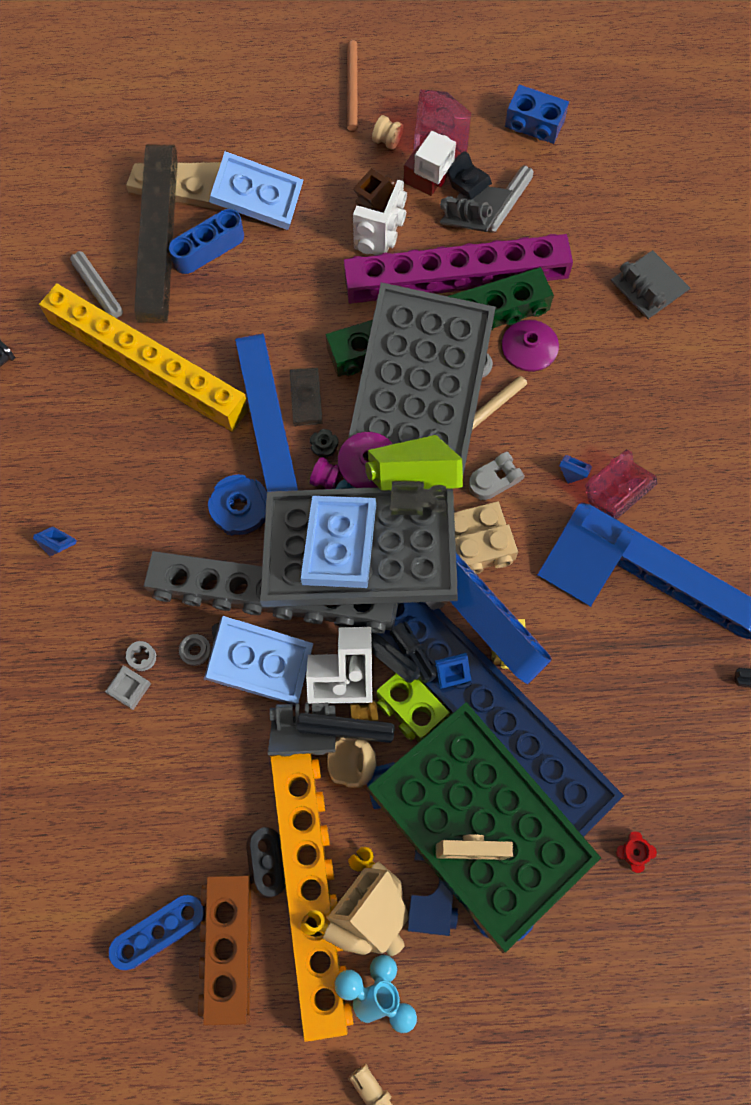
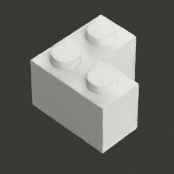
[306,627,372,704]

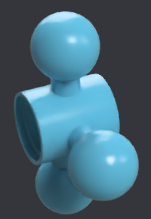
[335,955,417,1033]

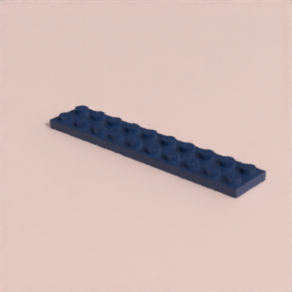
[355,602,624,837]

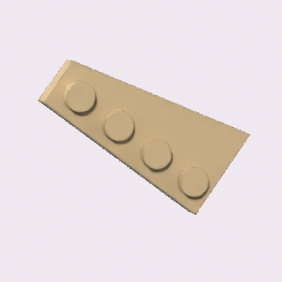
[126,162,227,211]

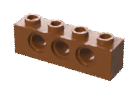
[198,876,252,1026]

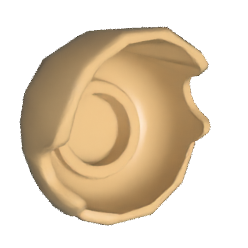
[327,737,376,788]

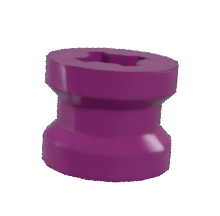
[310,457,342,489]

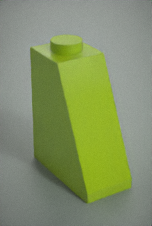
[365,435,463,490]

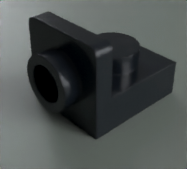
[447,151,492,200]

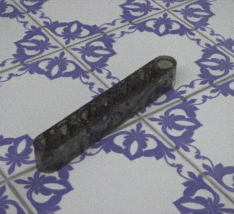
[135,144,178,323]

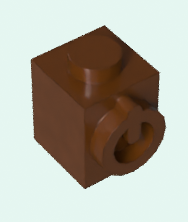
[353,168,396,213]

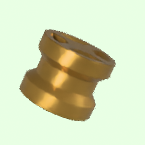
[350,700,379,722]

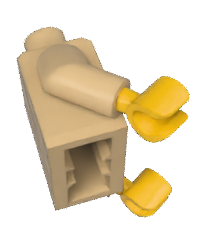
[300,847,409,956]

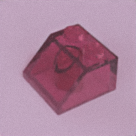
[414,89,471,159]

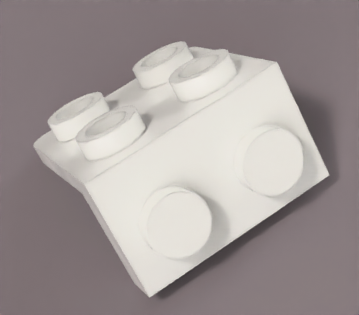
[353,180,407,255]

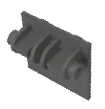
[440,186,513,232]
[611,250,690,319]
[268,703,336,756]

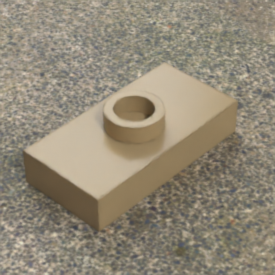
[436,835,513,860]

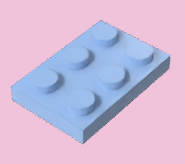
[209,151,303,230]
[301,496,376,588]
[204,616,313,706]

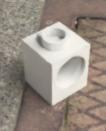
[414,131,456,184]

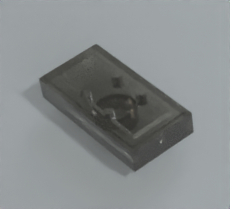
[290,368,323,426]

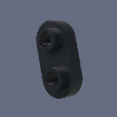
[246,827,286,898]

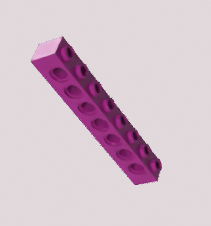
[344,234,573,304]

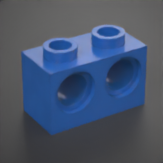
[505,85,569,144]

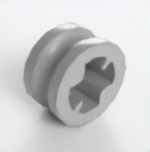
[126,641,156,671]

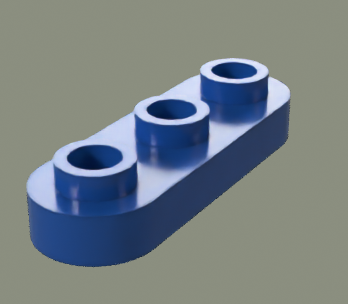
[109,895,206,970]

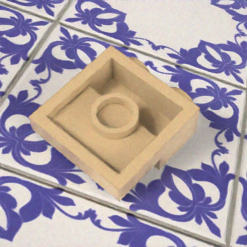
[454,501,518,574]

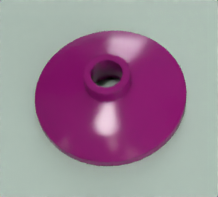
[502,320,559,372]
[338,432,392,488]

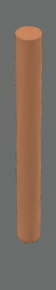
[347,40,358,132]

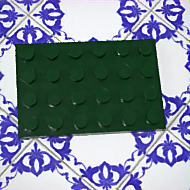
[366,702,601,953]

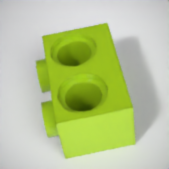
[376,674,450,743]

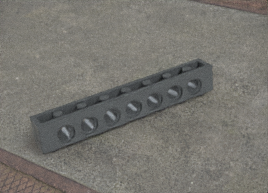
[144,551,398,633]

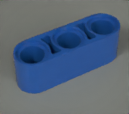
[169,209,244,274]

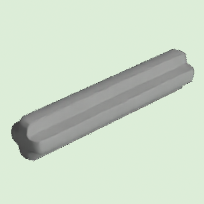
[488,165,534,232]
[70,251,123,318]

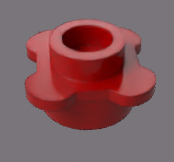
[616,832,657,873]

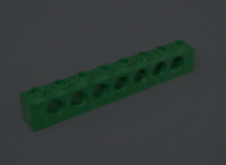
[325,267,554,377]

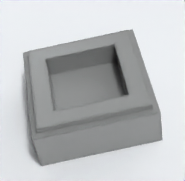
[105,665,151,710]

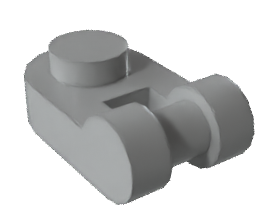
[469,452,525,500]

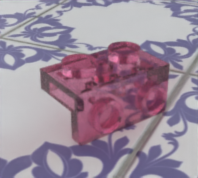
[585,449,658,520]

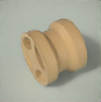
[372,115,403,150]

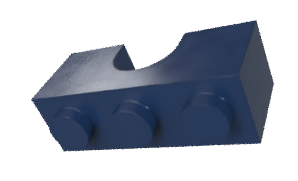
[407,849,458,936]

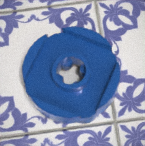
[208,474,267,536]

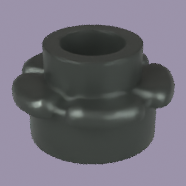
[310,429,339,458]

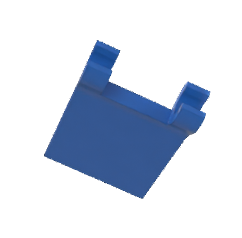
[537,503,635,607]

